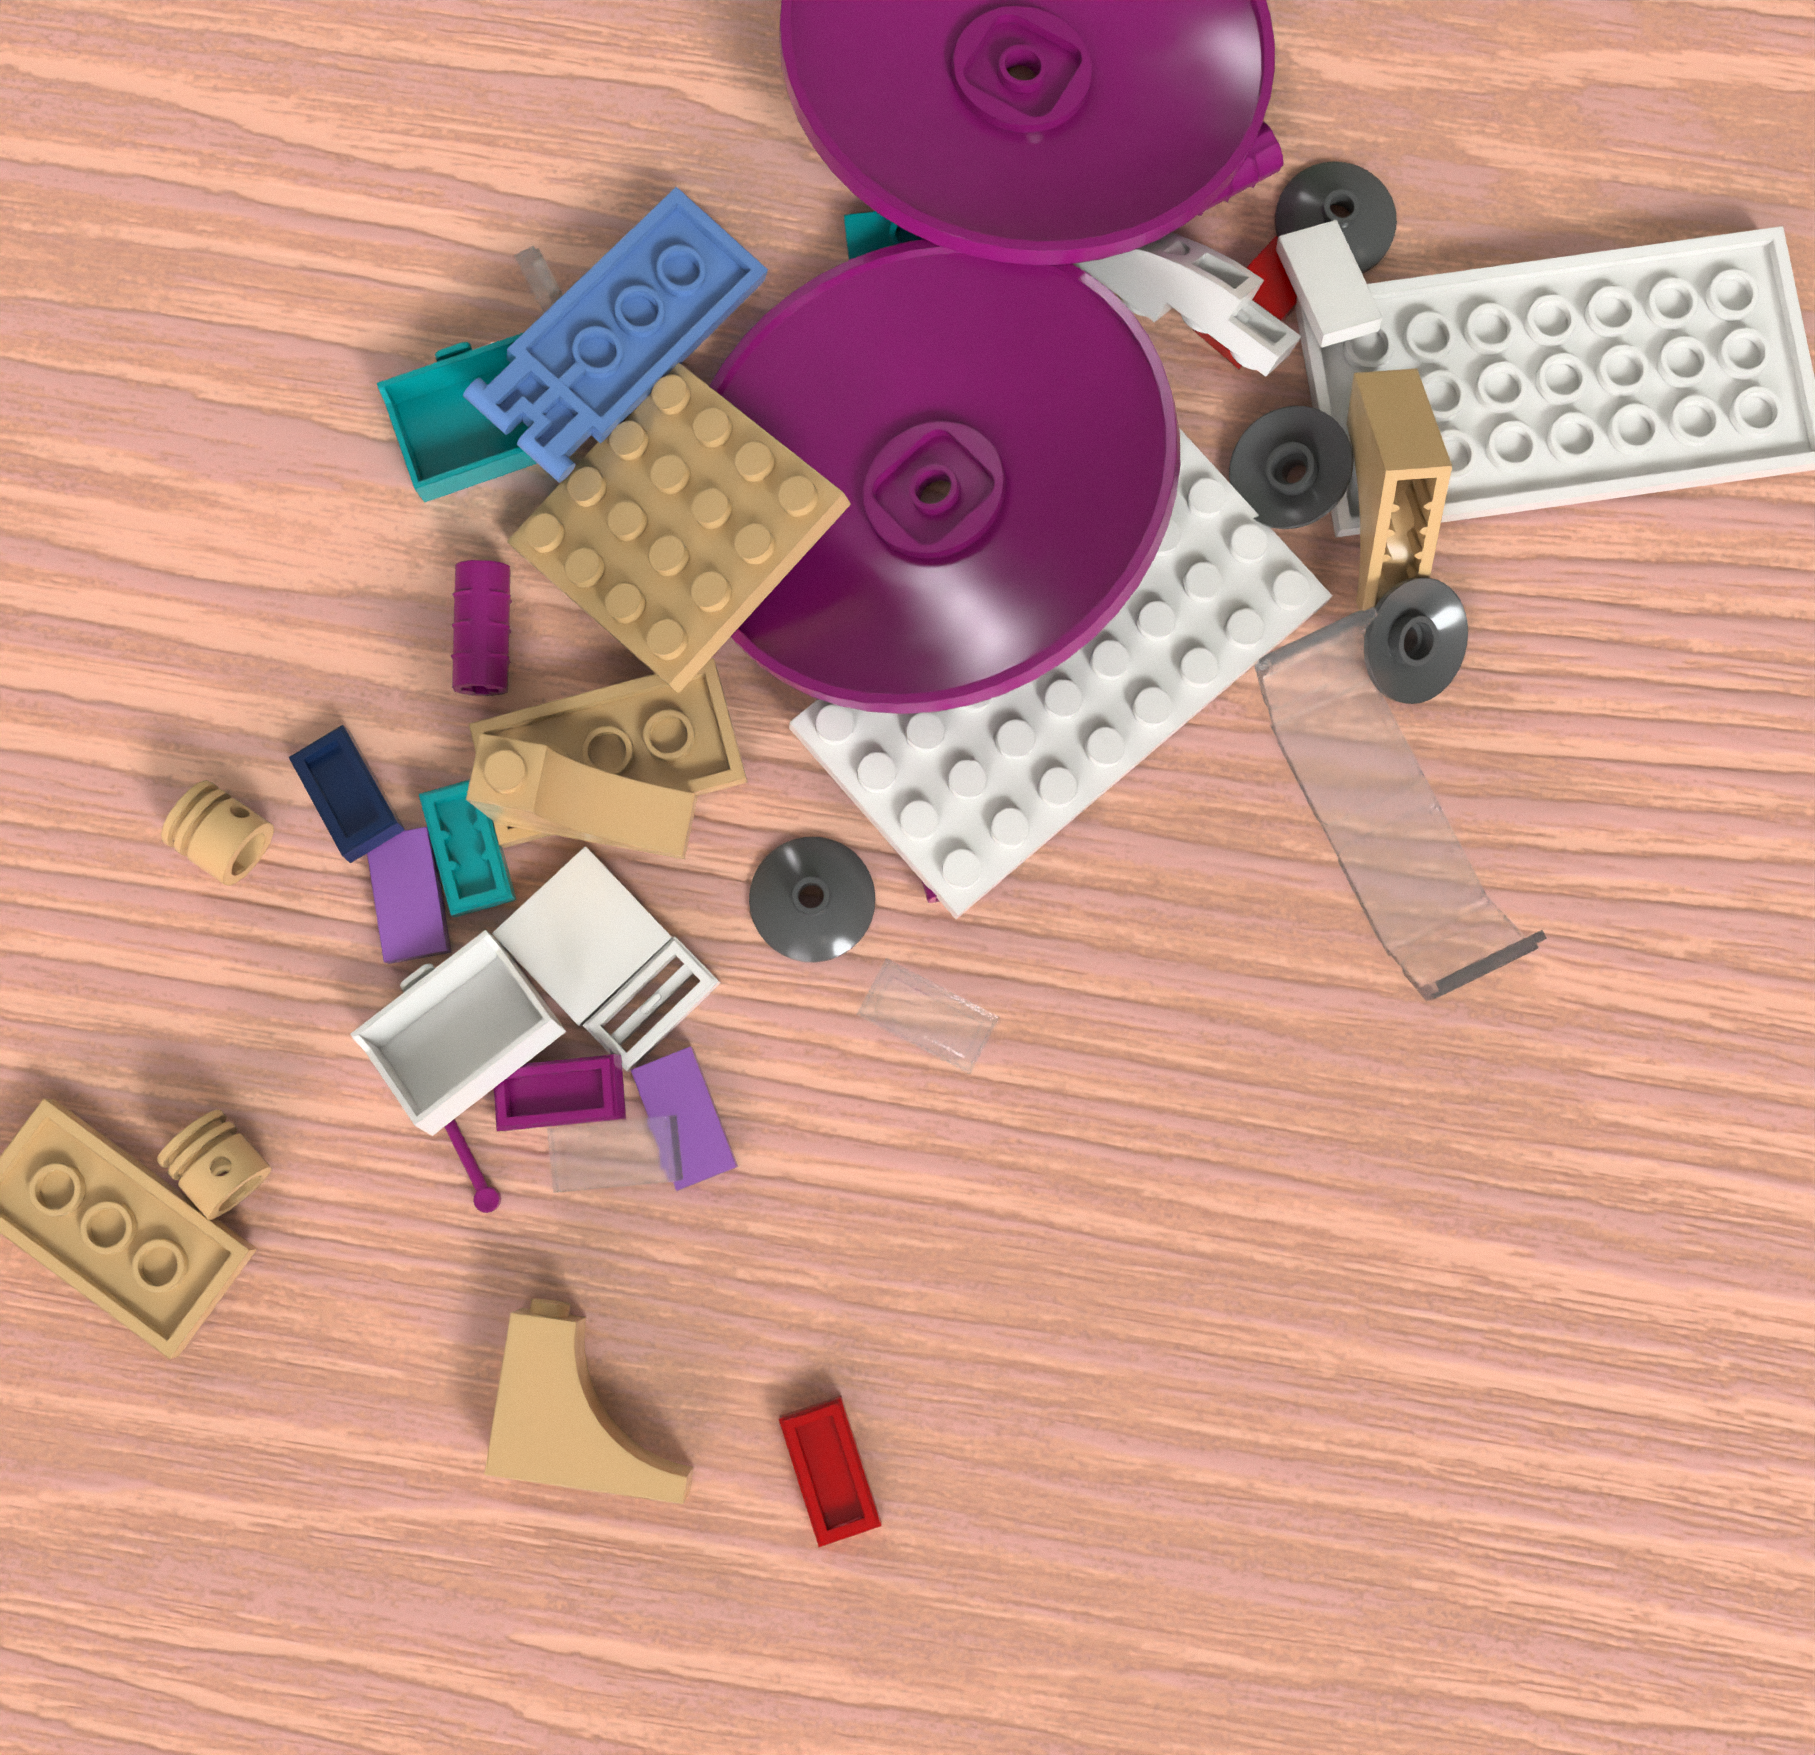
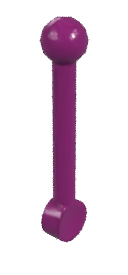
[445,1119,501,1213]

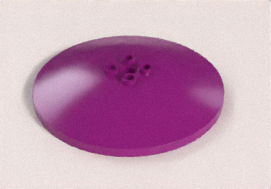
[779,0,1275,265]
[709,239,1181,714]

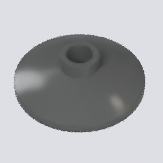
[1275,162,1397,274]
[1229,406,1353,529]
[1364,577,1468,704]
[749,837,875,963]

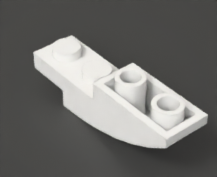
[1073,233,1302,377]

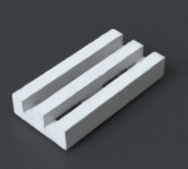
[582,936,721,1072]

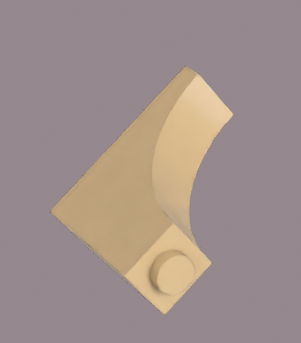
[1346,368,1452,618]
[466,733,698,860]
[484,1299,694,1504]

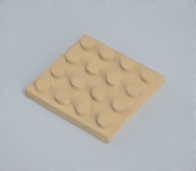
[507,363,851,694]

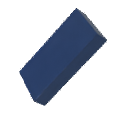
[289,725,405,863]

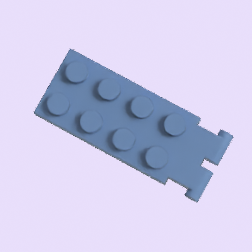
[463,187,768,483]

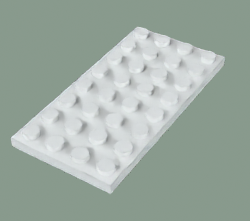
[1295,226,1815,538]
[789,428,1333,919]

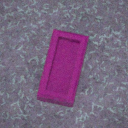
[494,1054,626,1131]

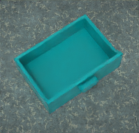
[377,332,537,503]

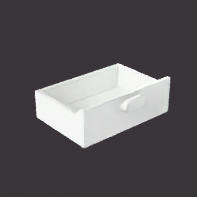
[350,930,567,1136]

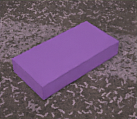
[367,827,452,964]
[631,1046,739,1191]

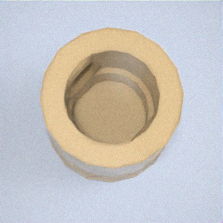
[161,780,274,886]
[157,1109,272,1220]

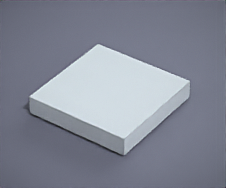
[492,846,673,1027]

